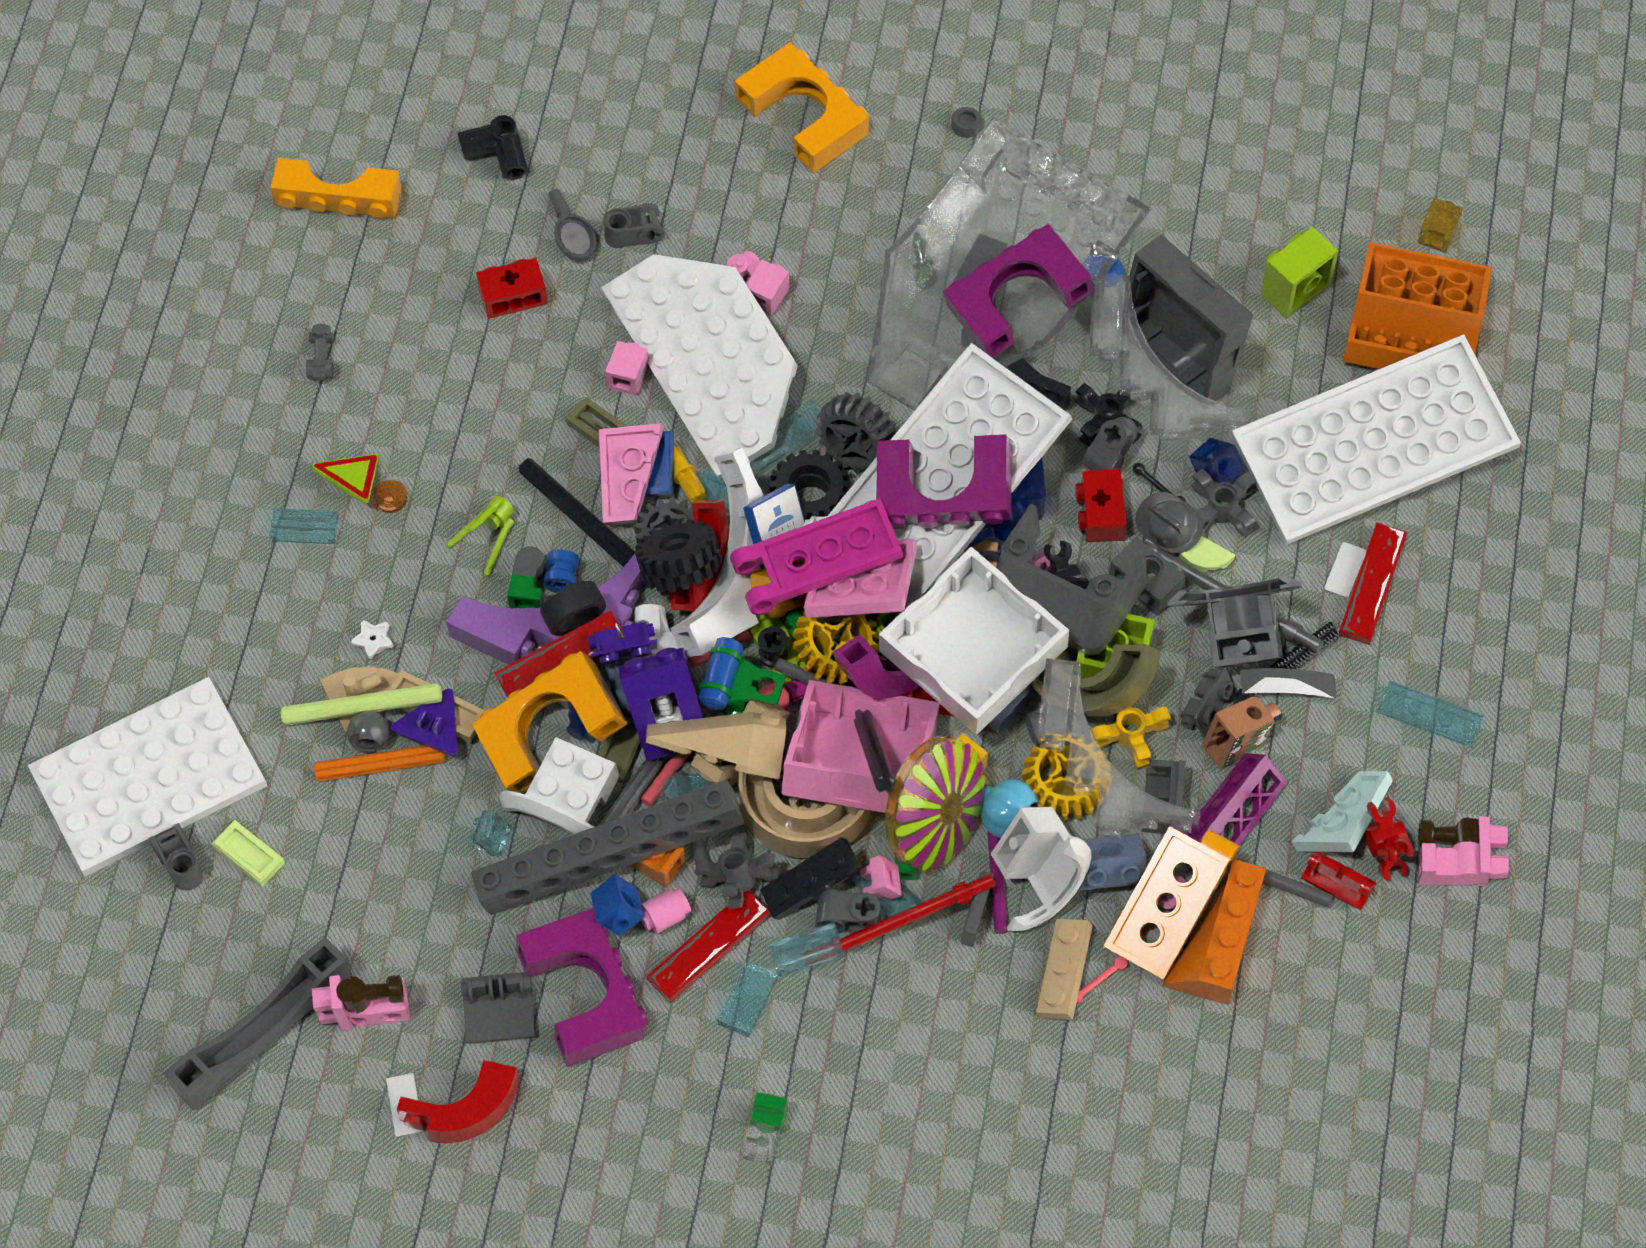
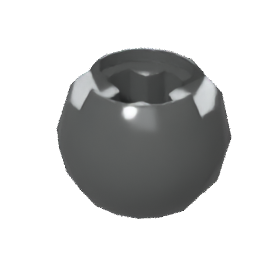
[347,711,389,752]

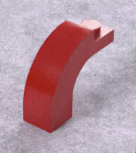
[669,500,729,611]
[396,1060,520,1143]

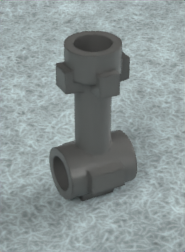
[306,324,334,381]

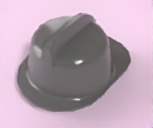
[1135,492,1203,553]

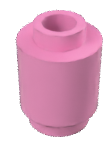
[641,888,691,934]

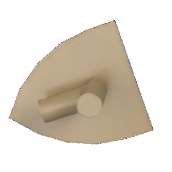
[320,667,399,734]

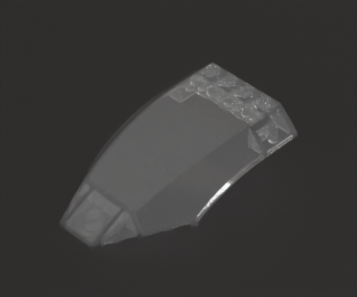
[867,117,1151,411]

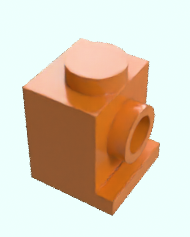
[633,847,685,888]

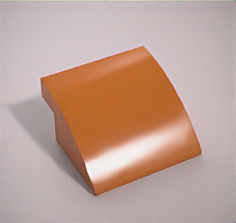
[1343,242,1492,369]

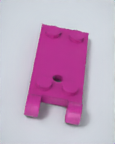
[730,498,903,615]

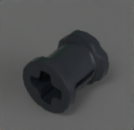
[758,626,788,667]

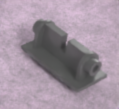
[1180,666,1234,738]

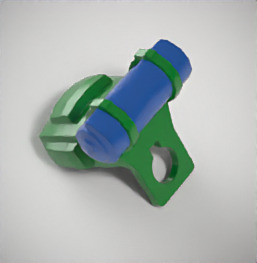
[698,637,786,716]

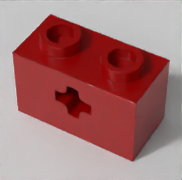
[476,258,548,319]
[1075,469,1126,542]

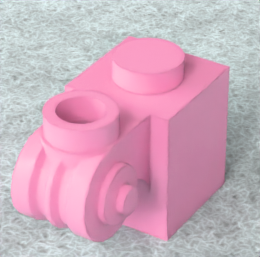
[727,251,790,316]

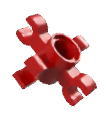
[1363,797,1413,881]

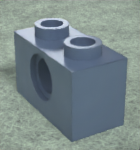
[1079,833,1147,891]

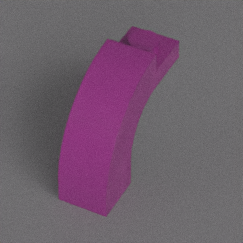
[833,634,920,698]

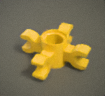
[1090,706,1171,769]

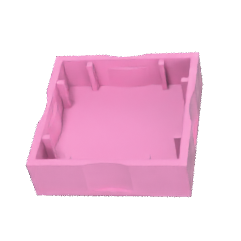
[781,680,940,815]

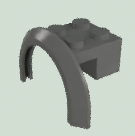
[1167,574,1302,668]

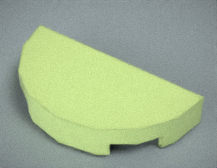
[1179,536,1235,572]

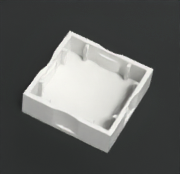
[879,547,1069,735]

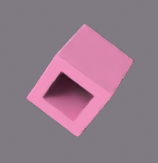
[605,341,649,396]

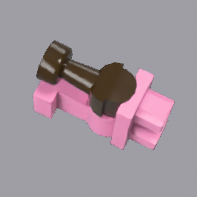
[1418,816,1509,886]
[312,974,410,1031]

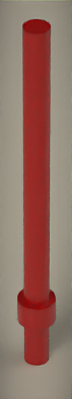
[803,873,996,967]

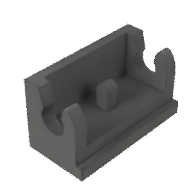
[1142,760,1186,834]

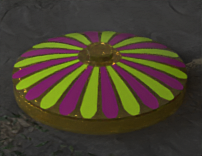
[885,736,986,871]

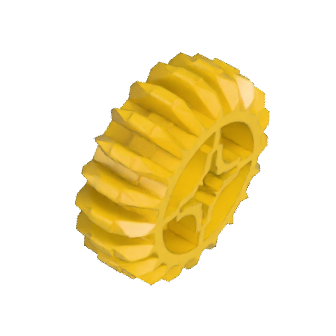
[792,611,880,685]
[1022,732,1112,822]

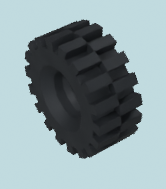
[635,519,722,592]

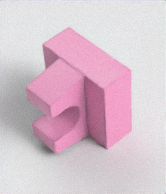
[860,855,902,900]

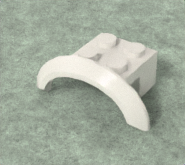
[499,737,619,835]
[991,807,1092,931]

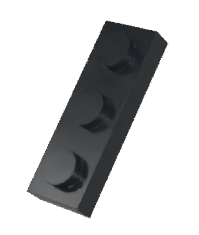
[760,837,861,920]

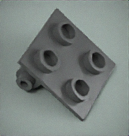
[461,972,535,1044]

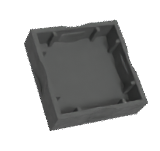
[1115,235,1253,410]

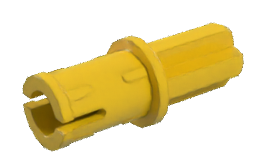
[673,446,706,502]

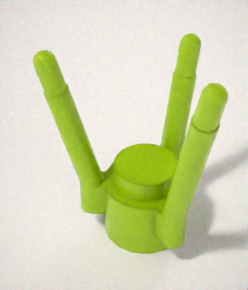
[447,495,514,577]

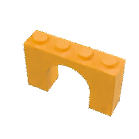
[735,42,869,174]
[471,651,628,793]

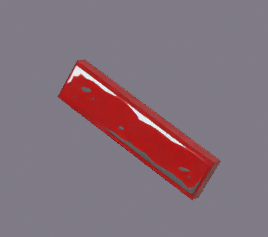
[1339,522,1408,645]
[494,610,625,697]
[647,890,770,1003]

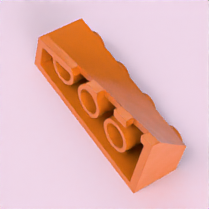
[1162,859,1266,1005]

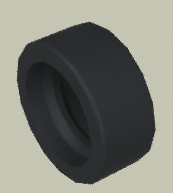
[540,581,606,636]

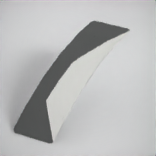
[1240,668,1336,698]

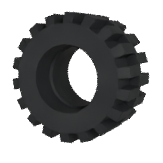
[769,450,850,520]

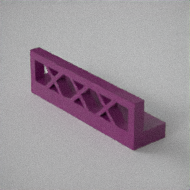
[1183,753,1288,845]

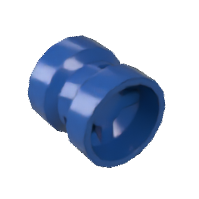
[544,549,579,593]

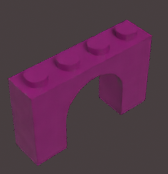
[943,223,1094,357]
[876,434,1012,529]
[515,908,649,1067]

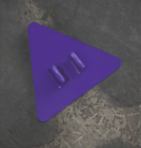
[391,688,458,756]

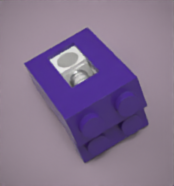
[618,647,705,761]

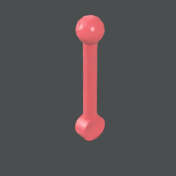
[1076,956,1128,1004]

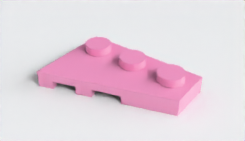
[599,423,664,526]

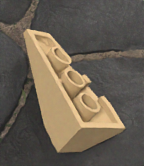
[646,711,786,779]

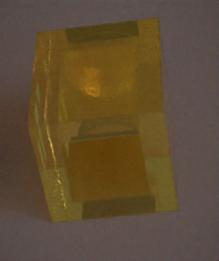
[1417,198,1463,253]

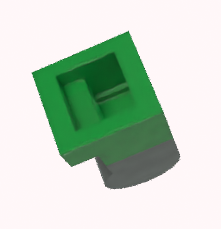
[507,546,546,609]

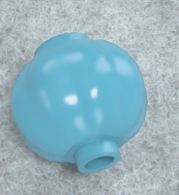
[979,779,1039,839]

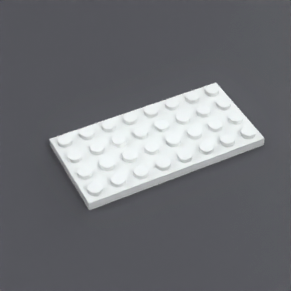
[1231,334,1521,545]
[828,343,1072,610]

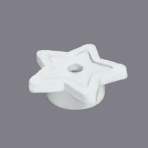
[351,620,393,659]

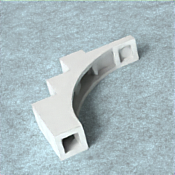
[670,448,763,657]

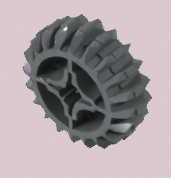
[815,392,898,474]

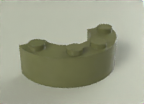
[1031,644,1161,717]

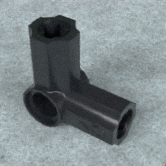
[457,115,528,180]

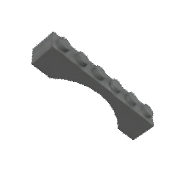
[164,937,352,1110]

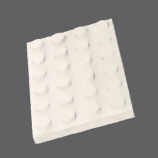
[28,677,267,877]

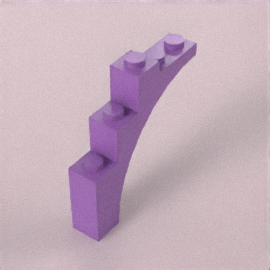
[446,554,644,665]

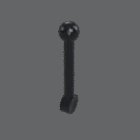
[1132,463,1186,502]

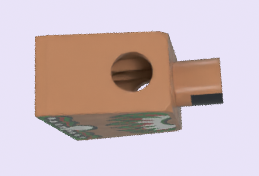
[1201,696,1282,770]

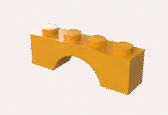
[270,158,402,218]

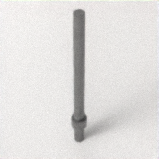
[1157,547,1324,652]

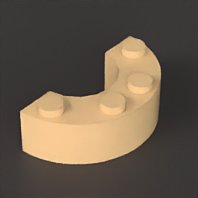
[738,771,870,858]

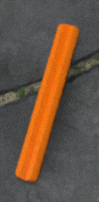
[313,745,445,781]

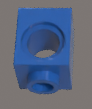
[590,874,645,936]

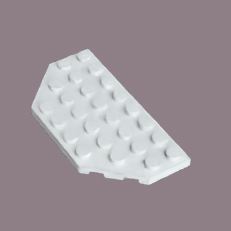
[601,254,798,481]

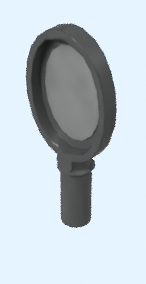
[548,189,596,261]

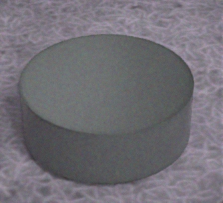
[951,107,982,138]

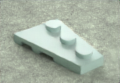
[1291,771,1393,852]

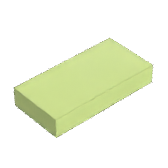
[212,820,285,887]

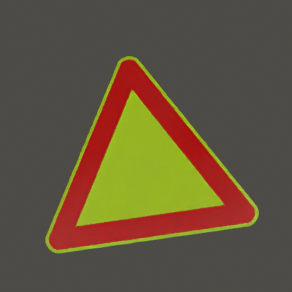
[312,454,379,503]

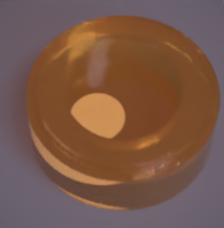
[374,480,408,513]

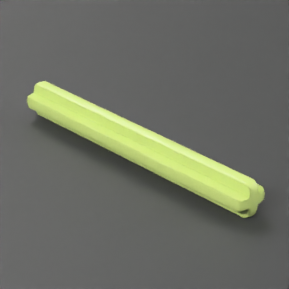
[281,683,442,725]

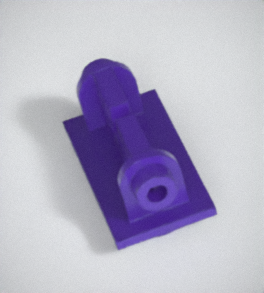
[587,621,657,665]

